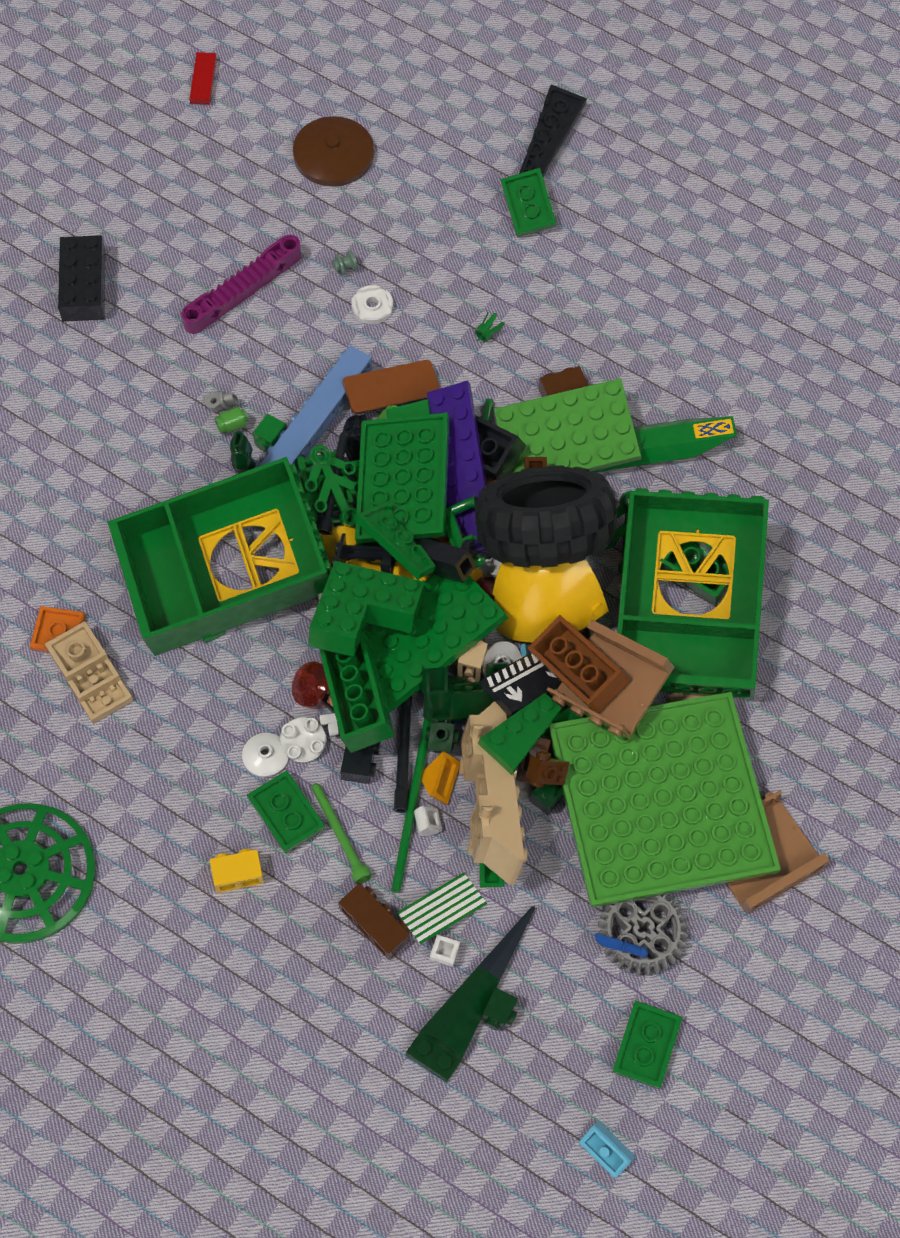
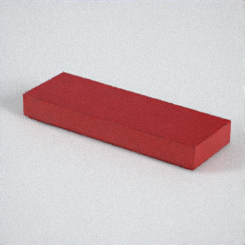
[189,52,217,105]

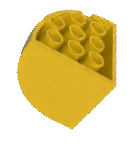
[493,559,609,642]

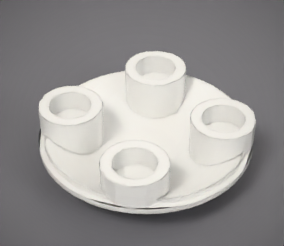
[279,717,326,763]

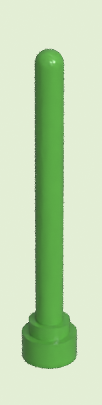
[312,783,373,885]

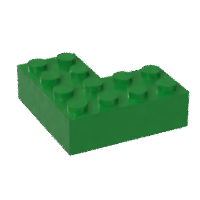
[308,561,425,657]

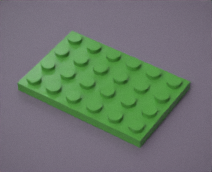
[494,378,641,473]

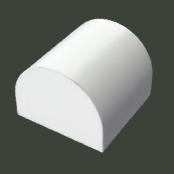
[414,806,442,836]
[429,935,460,967]

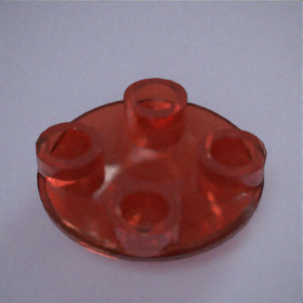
[292,662,330,708]

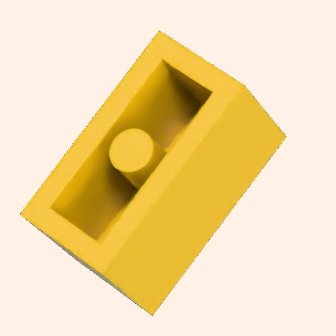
[210,848,264,893]

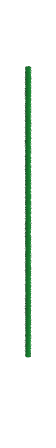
[391,398,494,893]

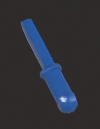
[594,933,648,958]

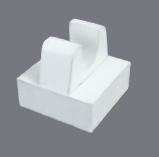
[319,713,339,736]

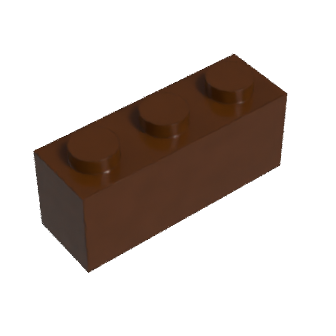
[338,883,410,960]

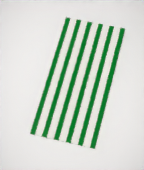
[397,873,487,944]

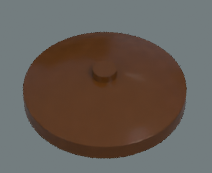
[293,116,374,187]

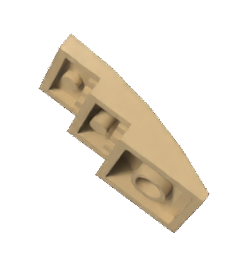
[45,621,134,724]

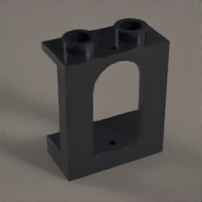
[332,533,396,574]

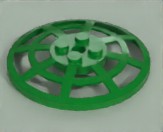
[0,803,96,944]

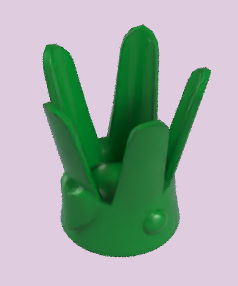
[475,312,505,342]

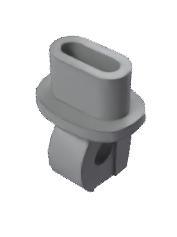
[204,391,239,412]

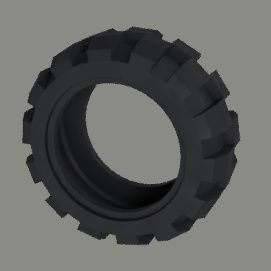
[475,465,618,568]

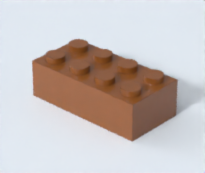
[527,615,630,714]

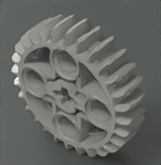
[598,894,688,976]

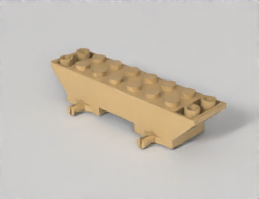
[459,701,527,885]

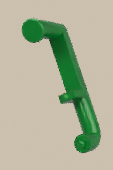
[445,495,485,568]

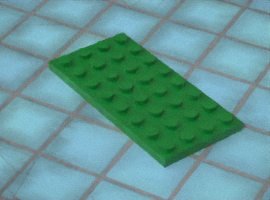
[310,574,508,713]

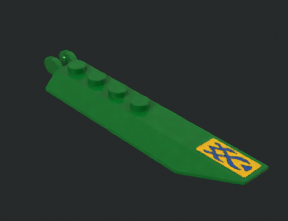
[591,416,737,473]

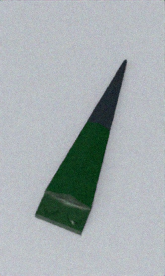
[405,905,535,1083]

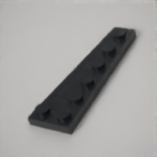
[519,84,587,177]

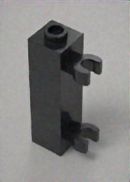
[413,537,479,582]

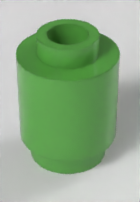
[214,406,249,434]

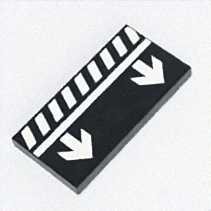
[479,653,562,717]

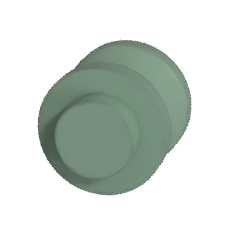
[332,250,358,275]

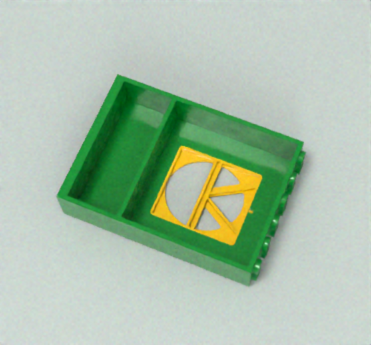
[107,457,332,656]
[617,488,769,699]

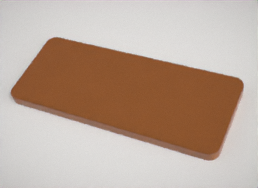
[342,359,440,414]

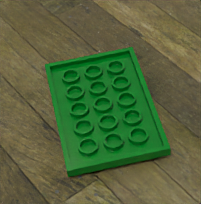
[355,413,450,543]

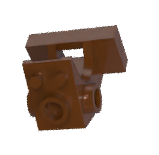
[516,736,570,787]

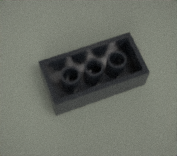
[58,235,106,322]
[476,416,526,480]

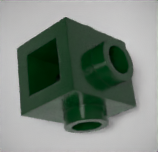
[425,720,460,754]

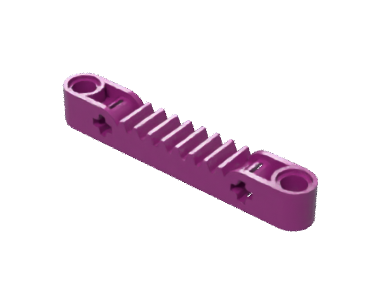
[181,234,301,334]

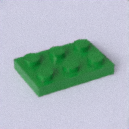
[500,168,557,237]
[247,770,325,854]
[612,1001,682,1090]

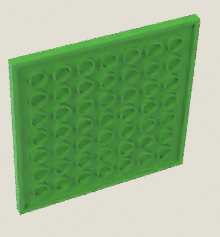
[548,692,781,908]

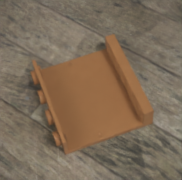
[547,620,674,739]
[725,790,830,915]

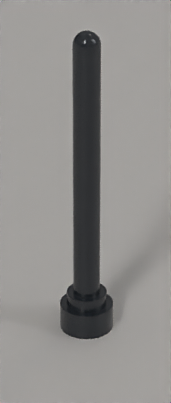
[316,432,348,535]

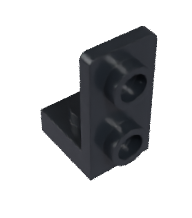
[343,414,367,462]

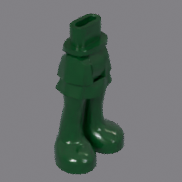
[230,431,256,476]

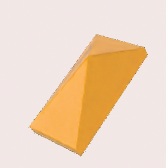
[422,752,460,805]

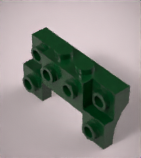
[421,662,509,722]

